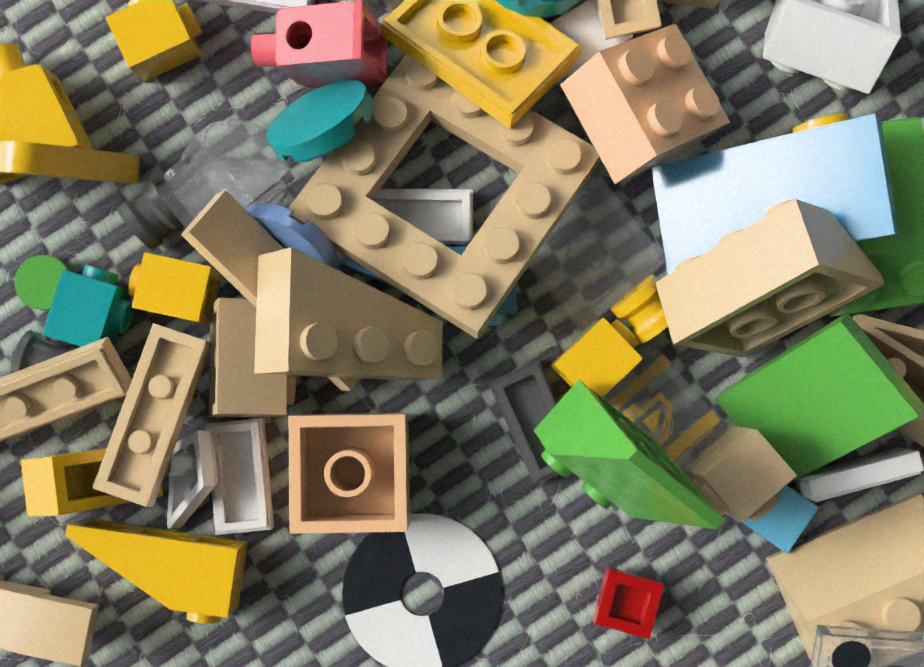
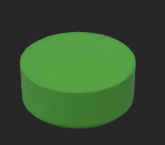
[14,255,73,311]

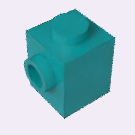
[42,264,134,348]

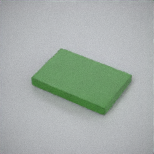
[715,312,924,484]

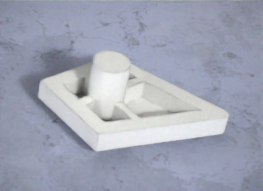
[165,430,218,529]

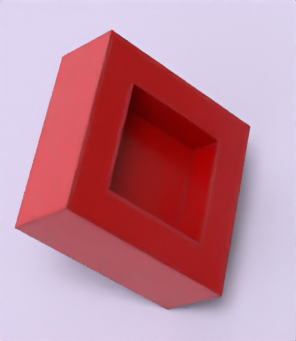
[592,566,664,640]

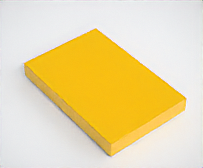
[381,0,582,129]

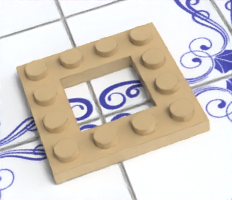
[288,54,601,339]

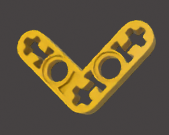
[0,141,140,183]

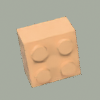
[560,24,730,184]
[288,412,410,534]

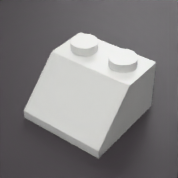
[763,0,901,94]

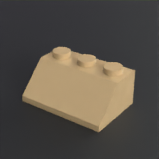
[656,198,885,358]
[766,493,924,667]

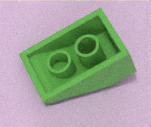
[828,117,924,317]
[534,379,725,529]

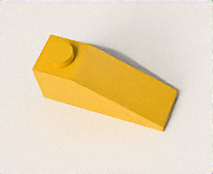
[65,518,248,624]

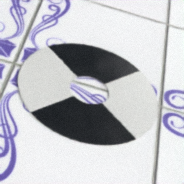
[342,513,502,667]

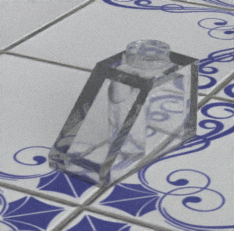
[155,154,297,228]

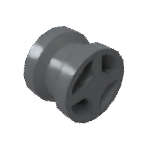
[117,180,188,251]

